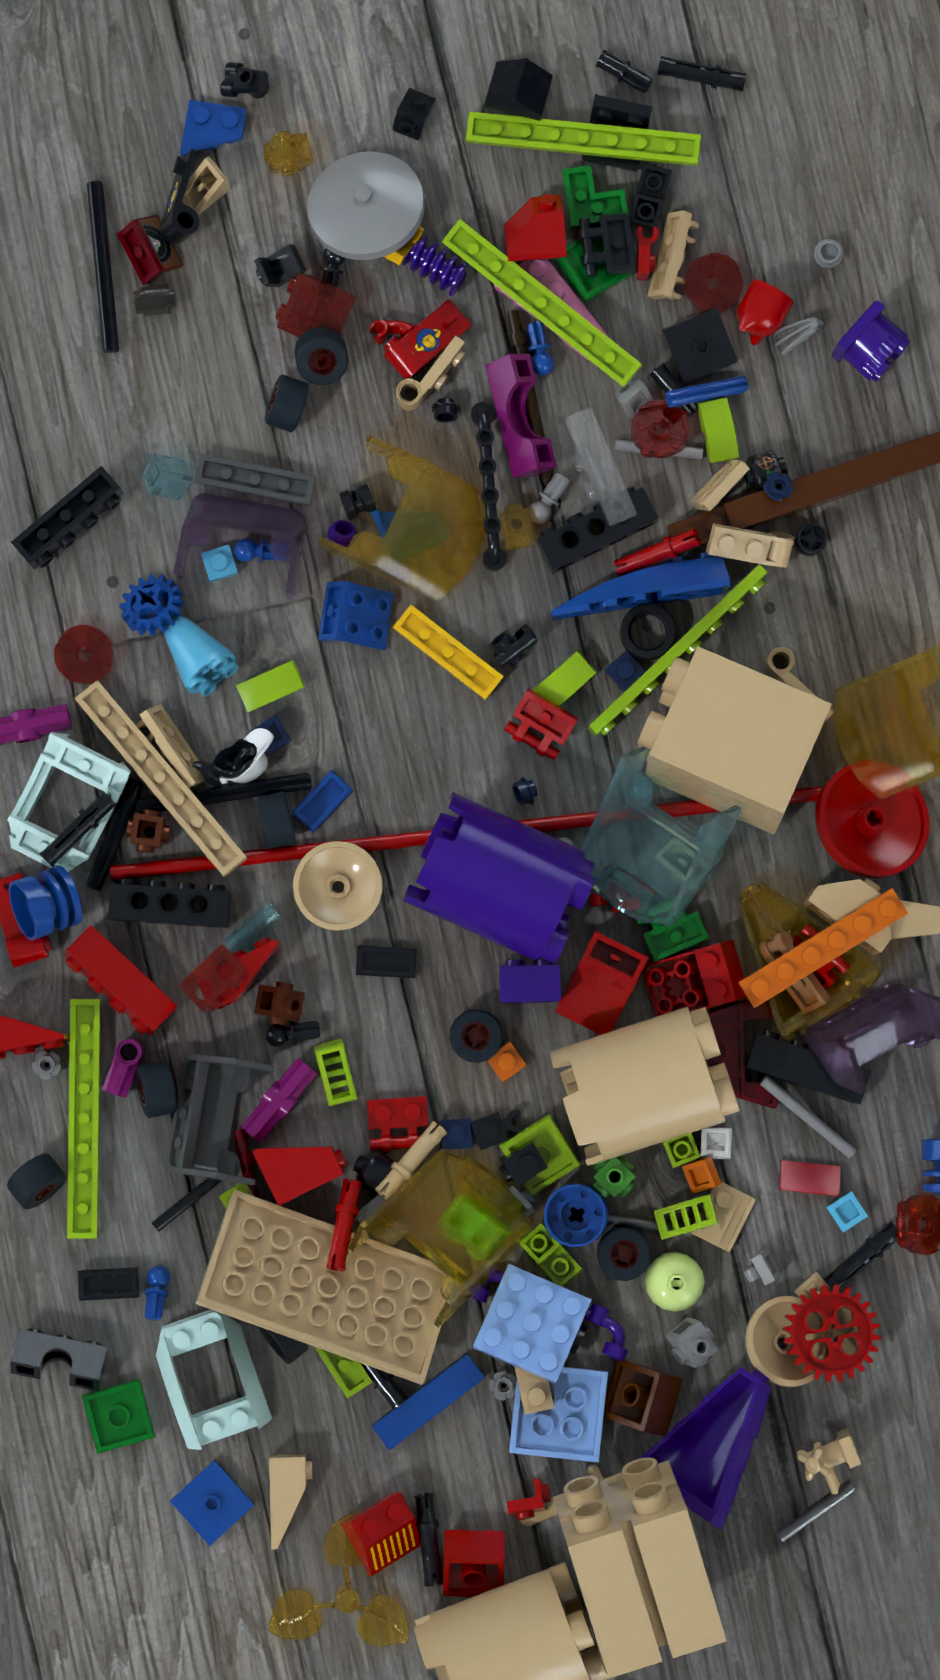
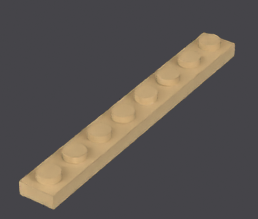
[74,680,247,878]

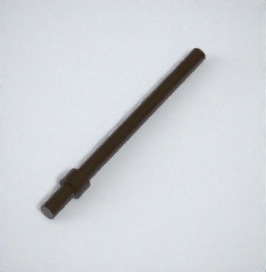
[507,310,553,484]

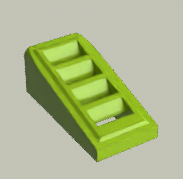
[313,1039,358,1106]
[654,1194,719,1240]

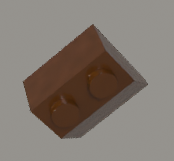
[603,1360,683,1436]

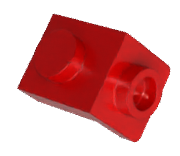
[506,1478,551,1520]

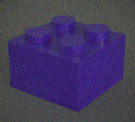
[499,959,561,1004]

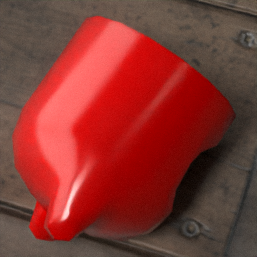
[736,279,794,345]

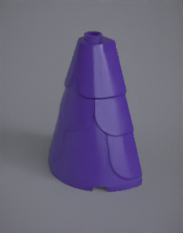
[639,1367,771,1530]

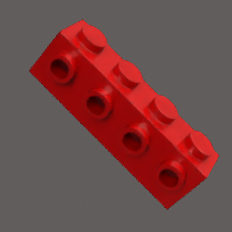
[64,925,177,1036]

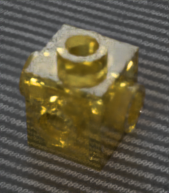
[264,131,313,176]

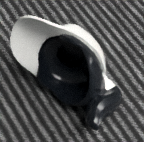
[192,728,274,787]

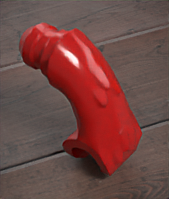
[369,320,415,345]

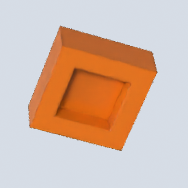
[487,1042,527,1082]
[682,1156,722,1194]

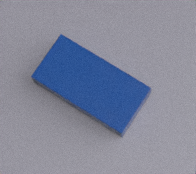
[291,770,354,833]

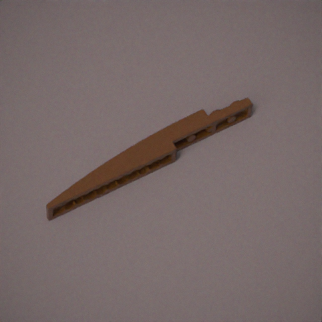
[666,432,940,554]

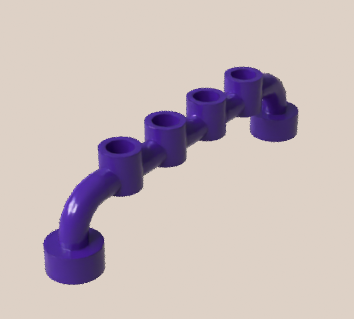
[464,1269,628,1362]

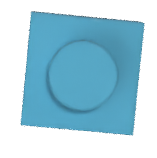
[201,544,238,583]
[826,1191,868,1232]

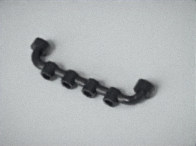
[471,402,506,572]

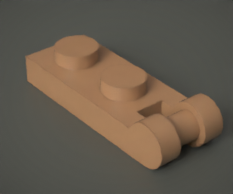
[759,931,831,1015]

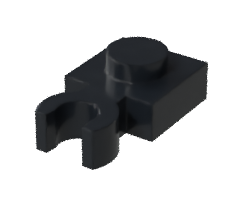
[471,1110,526,1150]

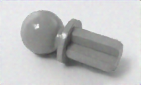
[528,473,569,524]

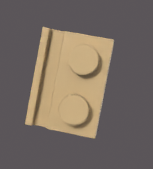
[689,459,750,511]
[691,1182,756,1253]

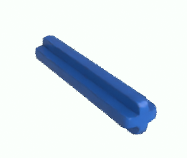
[665,376,748,408]

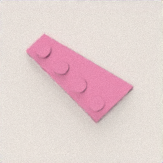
[494,259,609,361]

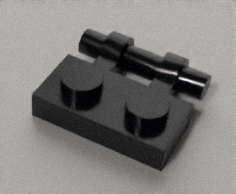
[577,213,636,278]

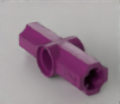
[0,704,72,745]
[241,1058,318,1143]

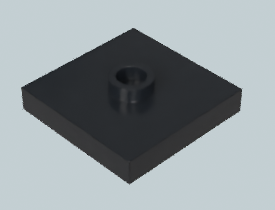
[661,307,738,385]

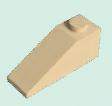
[269,1454,313,1550]

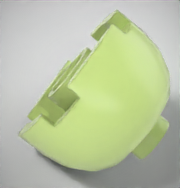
[644,1251,705,1312]

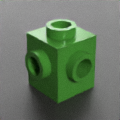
[592,1155,636,1198]

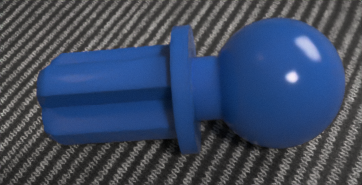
[527,321,554,376]
[234,538,289,563]
[144,1266,171,1321]

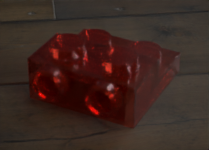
[275,272,357,338]

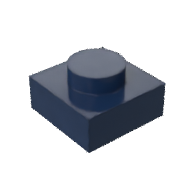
[604,650,646,693]
[250,715,292,756]
[440,1118,472,1150]

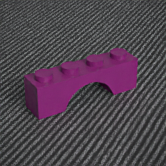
[485,354,557,478]

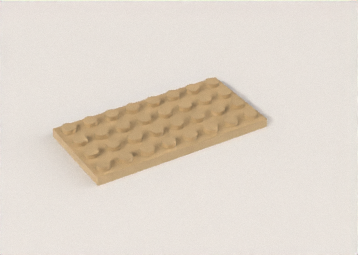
[195,1189,457,1385]

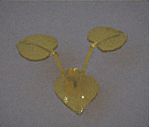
[268,1513,409,1646]

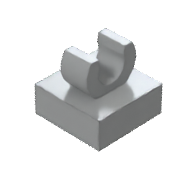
[615,379,654,420]
[743,1248,781,1286]

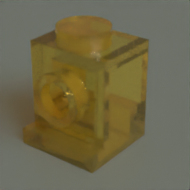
[500,504,534,550]

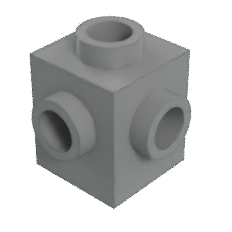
[665,1317,718,1368]

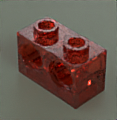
[178,944,248,1013]

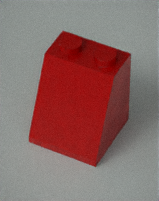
[252,1146,348,1206]

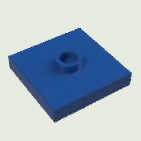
[170,1460,255,1546]

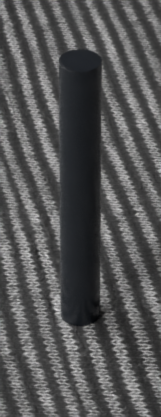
[152,1178,222,1232]

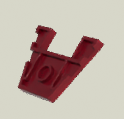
[706,996,777,1109]

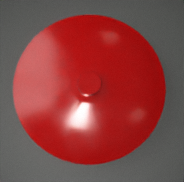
[815,761,930,879]

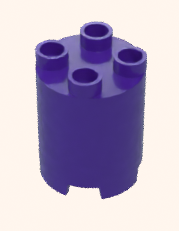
[403,792,595,963]

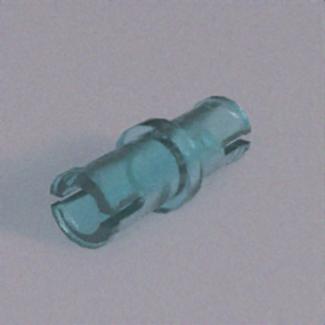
[223,903,282,953]

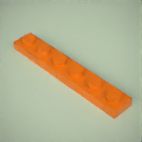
[738,888,908,1008]

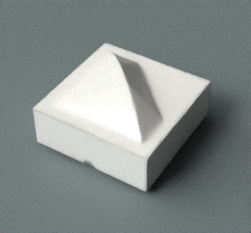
[700,1127,732,1159]

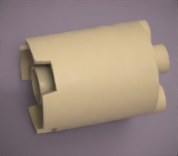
[550,1006,740,1166]
[414,1562,608,1680]

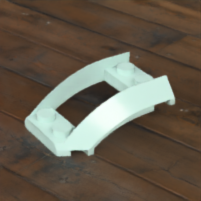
[7,732,131,872]
[156,1309,272,1450]

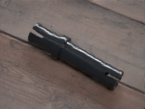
[657,56,747,92]
[39,791,117,867]
[823,1221,904,1290]
[415,1493,443,1587]

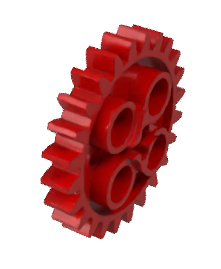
[782,1284,881,1383]

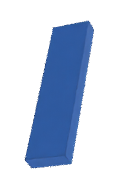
[372,1353,485,1451]

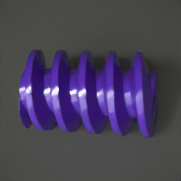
[403,236,467,297]

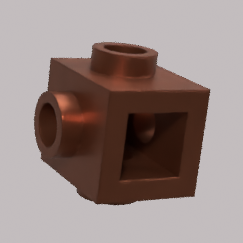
[126,809,171,853]
[254,981,305,1025]

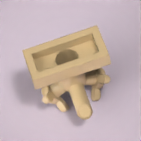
[797,1428,861,1495]

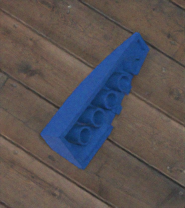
[551,552,731,620]

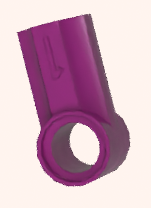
[102,1038,146,1098]

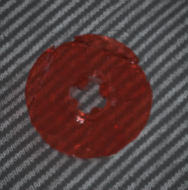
[685,253,743,313]
[631,400,690,458]
[54,625,114,685]
[896,1194,940,1255]

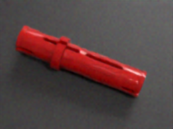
[614,528,701,577]
[326,1179,362,1272]

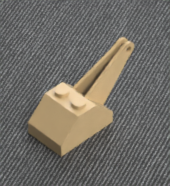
[801,878,940,955]

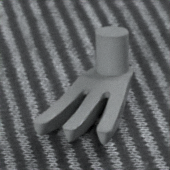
[773,317,824,356]

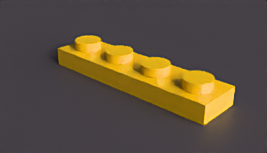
[393,604,504,701]

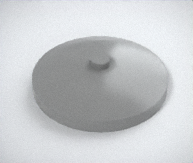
[307,151,425,260]

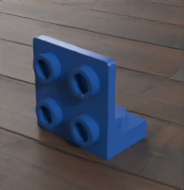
[318,581,394,650]

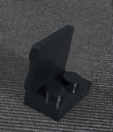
[582,94,652,172]

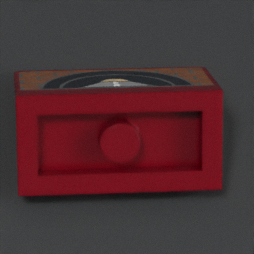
[117,215,183,285]

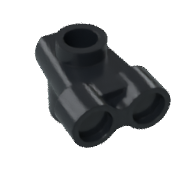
[220,62,270,99]
[489,624,538,668]

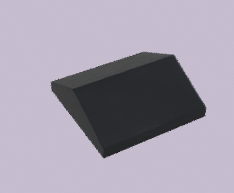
[484,58,553,121]

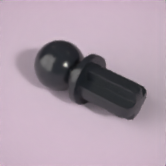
[320,248,346,298]
[265,1021,320,1047]

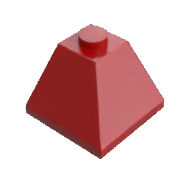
[504,194,567,262]

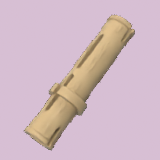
[375,1121,447,1201]

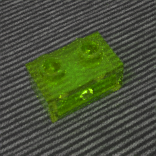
[437,1195,512,1261]

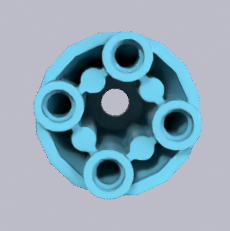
[164,616,238,696]

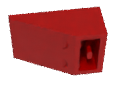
[555,931,649,1035]
[195,937,281,1012]
[642,940,746,1017]
[0,1015,70,1059]

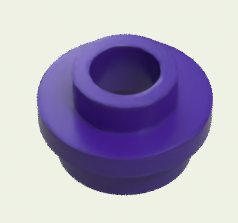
[327,520,356,548]

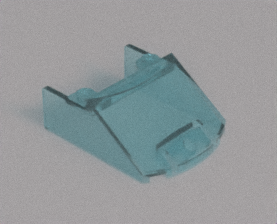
[581,746,741,926]

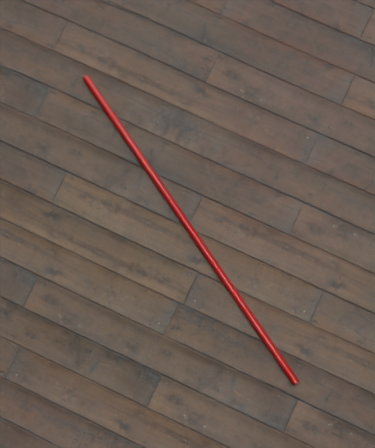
[110,786,823,881]

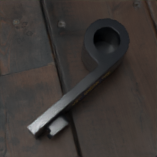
[160,149,200,244]

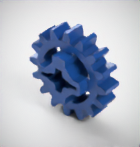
[120,574,185,636]

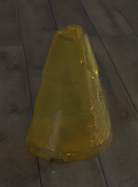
[738,882,882,1040]

